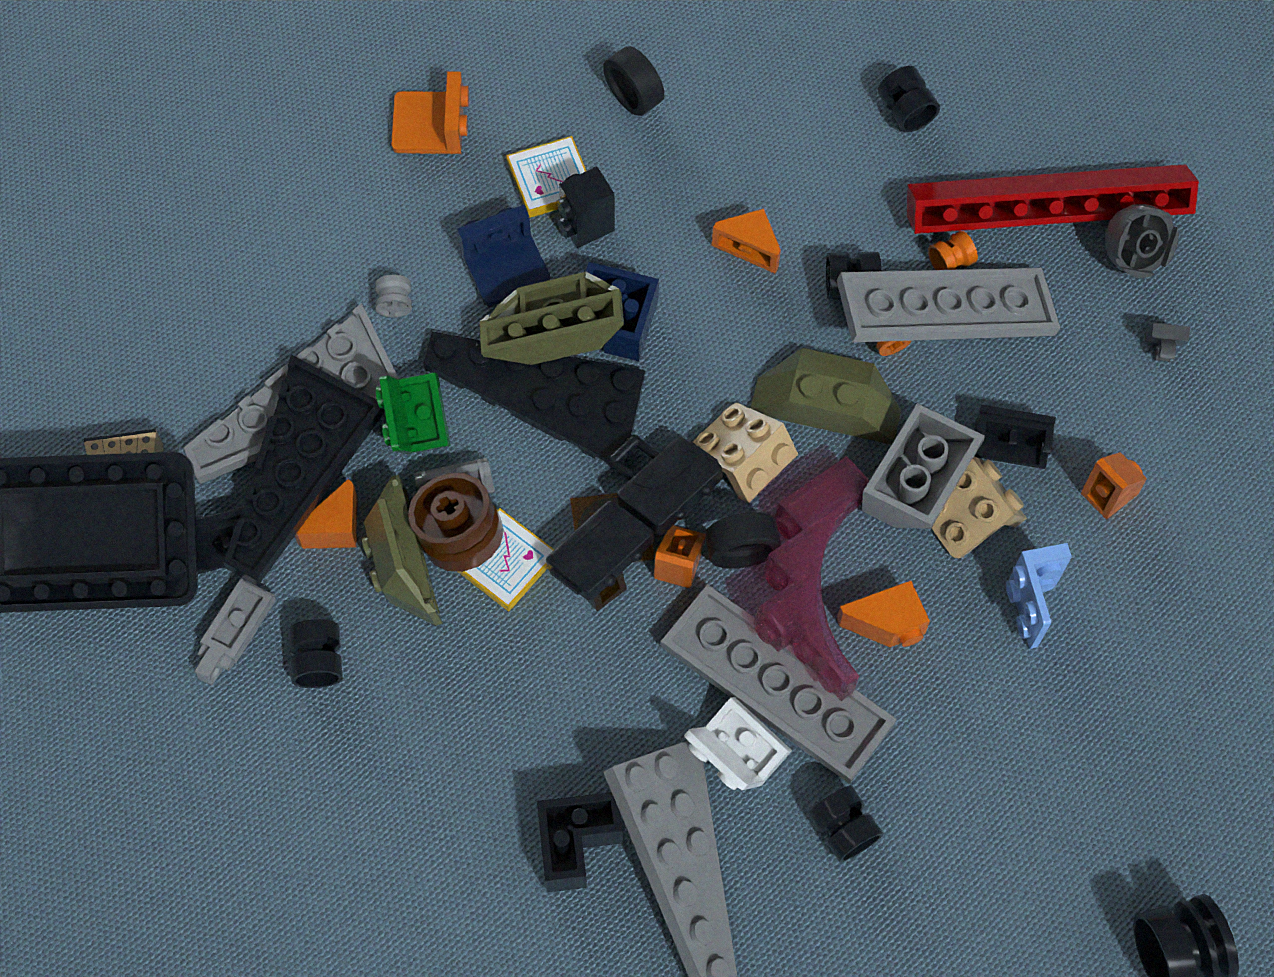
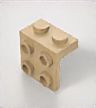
[693,403,798,503]
[932,457,1027,559]

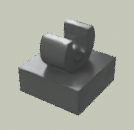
[1145,323,1190,362]

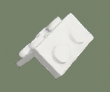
[684,697,792,790]

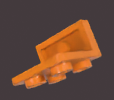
[391,71,469,154]

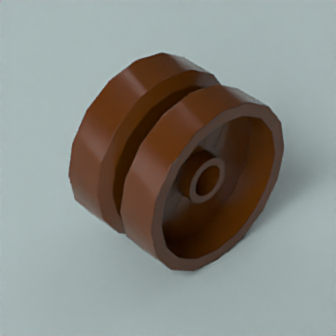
[408,473,504,572]

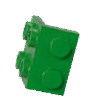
[376,372,451,454]

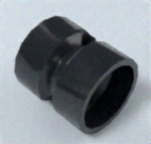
[878,66,940,132]
[826,252,881,300]
[289,619,343,688]
[809,785,884,862]

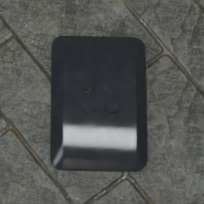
[0,452,198,613]

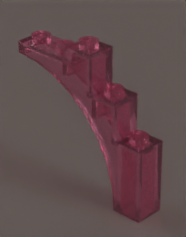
[754,456,870,701]

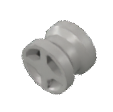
[375,275,412,318]

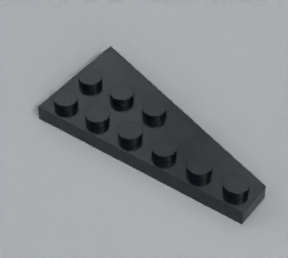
[423,332,645,469]
[223,355,385,586]

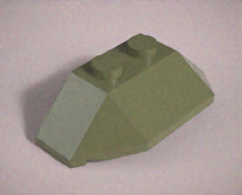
[479,272,624,365]
[751,348,901,445]
[361,475,443,626]

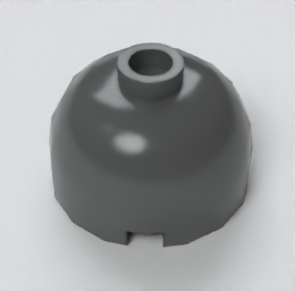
[1104,204,1179,278]

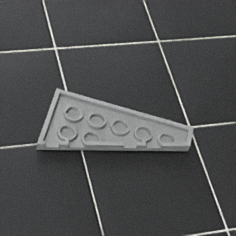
[184,303,399,484]
[603,740,738,977]

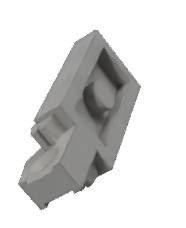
[194,579,276,686]

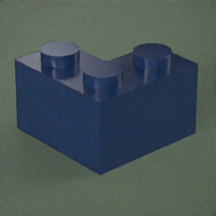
[586,262,659,362]

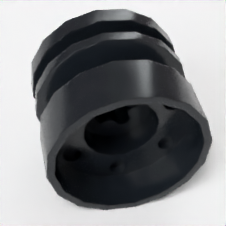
[1133,894,1239,977]

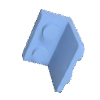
[1006,543,1072,649]

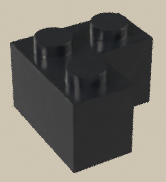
[537,792,623,893]

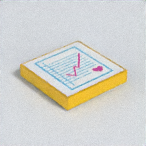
[506,136,586,218]
[457,508,554,612]

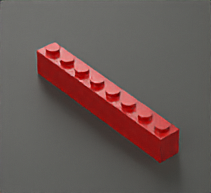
[907,164,1199,234]

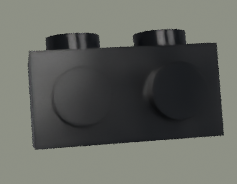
[556,166,615,248]

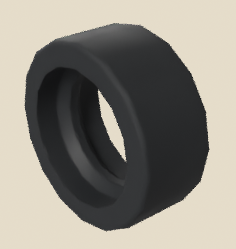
[603,46,665,116]
[705,512,781,569]

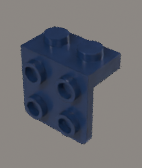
[457,204,550,306]

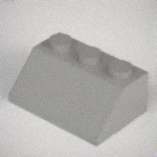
[862,403,985,528]

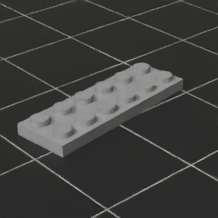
[837,268,1060,342]
[660,584,897,784]

